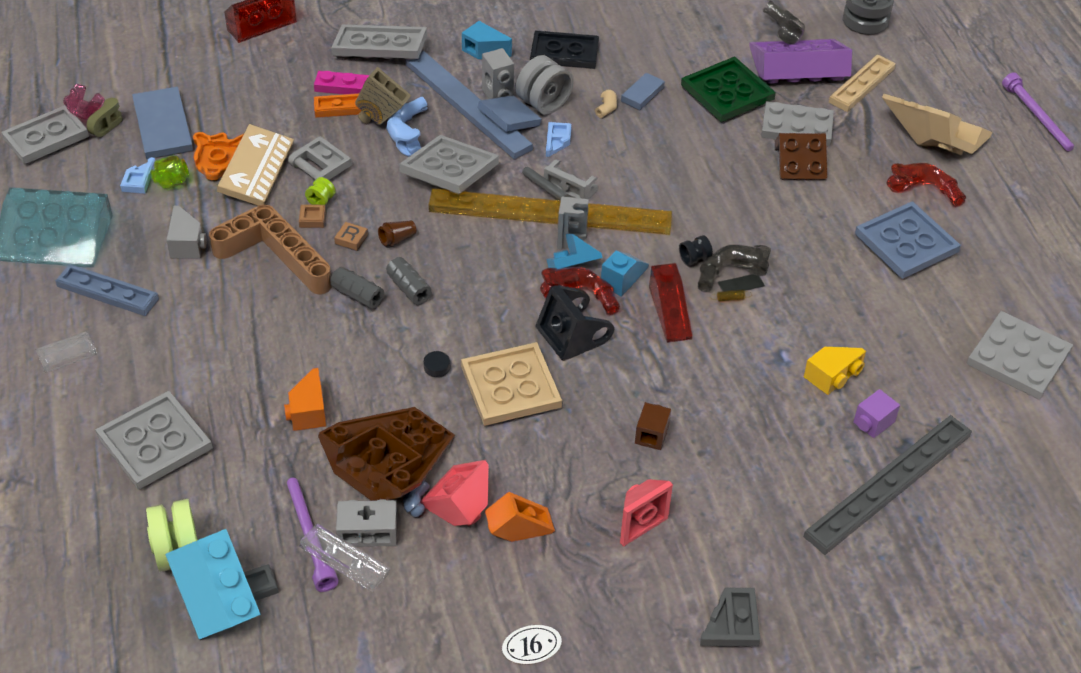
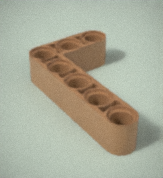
[209,205,332,294]

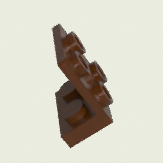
[775,133,827,180]

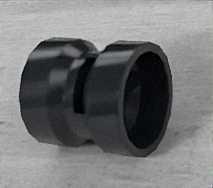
[679,235,713,266]

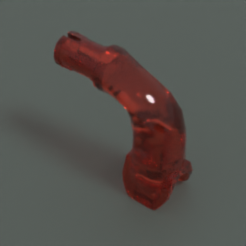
[886,163,966,207]
[540,267,620,315]

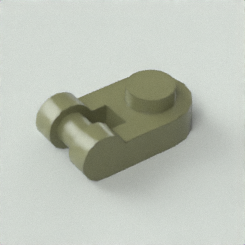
[87,98,123,137]

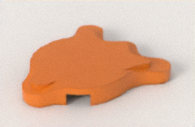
[193,132,244,180]

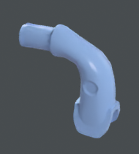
[387,97,428,157]

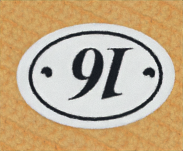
[502,625,562,664]

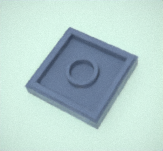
[477,95,542,132]

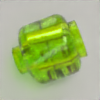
[151,155,189,189]

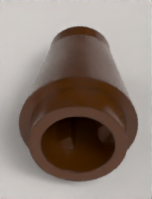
[378,220,417,246]

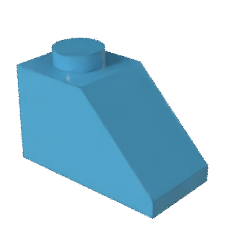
[600,250,649,297]

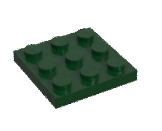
[681,56,776,122]

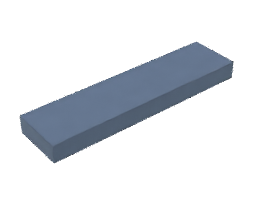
[55,264,159,316]

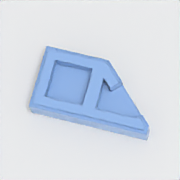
[546,122,571,157]
[120,157,156,194]

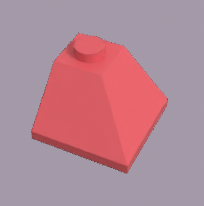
[420,460,488,526]
[620,479,673,547]

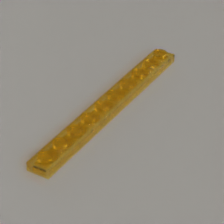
[428,189,672,235]

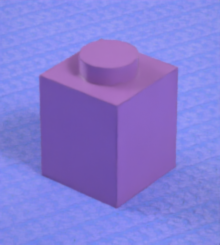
[853,389,900,438]

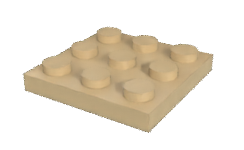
[461,342,562,426]

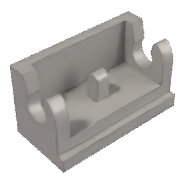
[544,159,598,199]
[557,196,589,250]

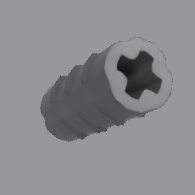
[386,257,432,305]
[330,267,384,309]

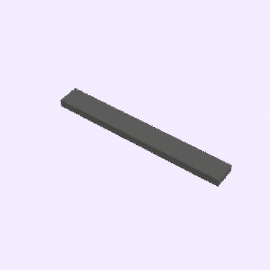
[803,415,972,555]

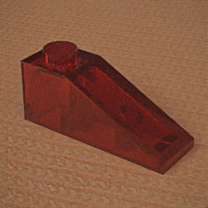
[649,263,692,343]

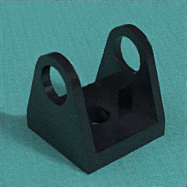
[535,285,615,360]

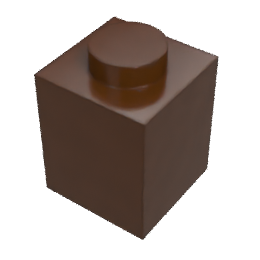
[635,402,671,450]

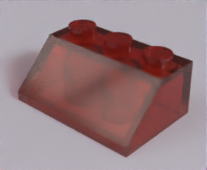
[224,0,297,43]

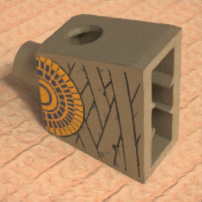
[355,67,412,124]

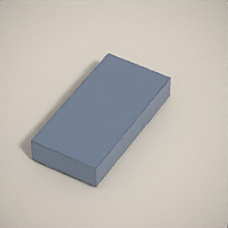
[621,73,665,110]

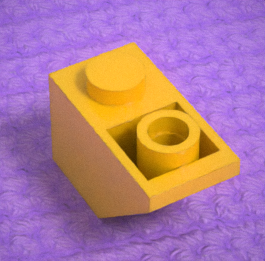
[803,346,866,395]

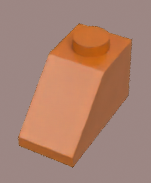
[284,368,326,431]
[485,492,555,542]

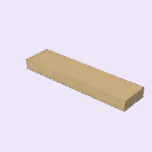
[829,55,896,112]

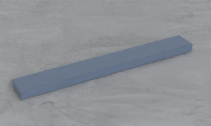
[406,51,533,159]

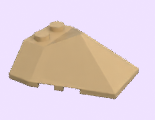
[882,94,992,155]

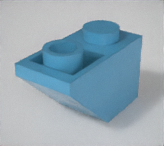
[462,21,512,59]

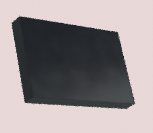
[530,30,599,69]

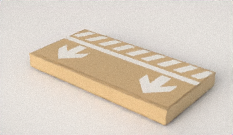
[217,124,294,206]

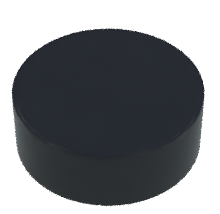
[423,351,450,377]

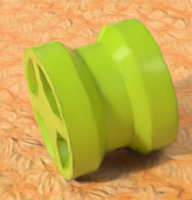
[305,177,336,205]

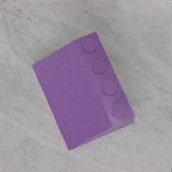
[749,39,852,83]

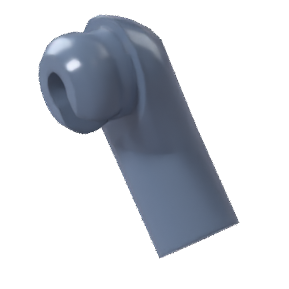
[403,480,429,517]

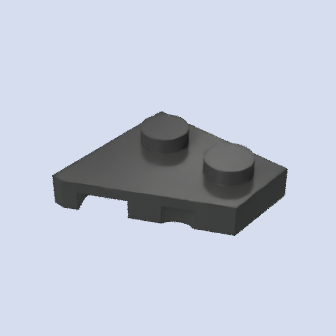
[700,587,760,646]

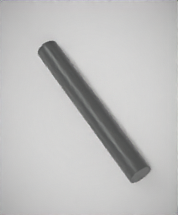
[522,167,571,201]

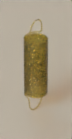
[710,290,752,302]

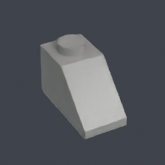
[166,206,207,259]

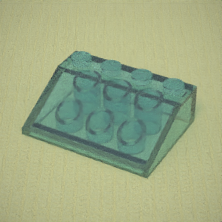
[0,187,113,268]

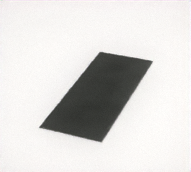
[718,273,765,295]

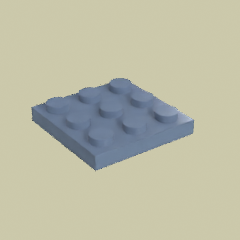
[855,201,961,279]

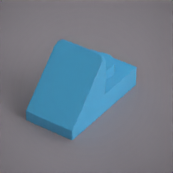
[547,234,603,270]

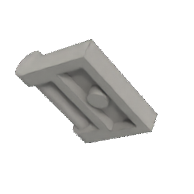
[288,136,352,181]

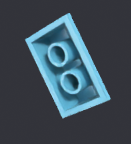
[165,529,261,639]

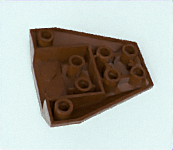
[318,407,455,501]

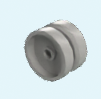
[516,55,574,115]

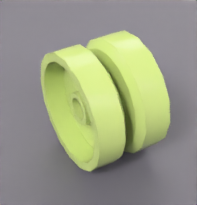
[146,499,197,572]

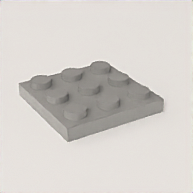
[399,135,499,194]
[967,311,1073,400]
[95,391,213,490]

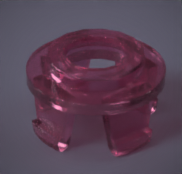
[63,84,105,120]

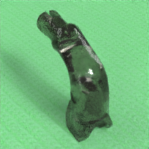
[763,1,805,44]
[698,245,771,292]

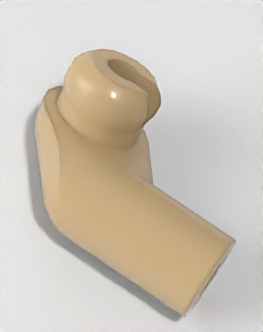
[595,89,617,118]

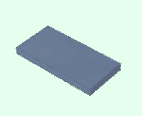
[132,87,193,159]

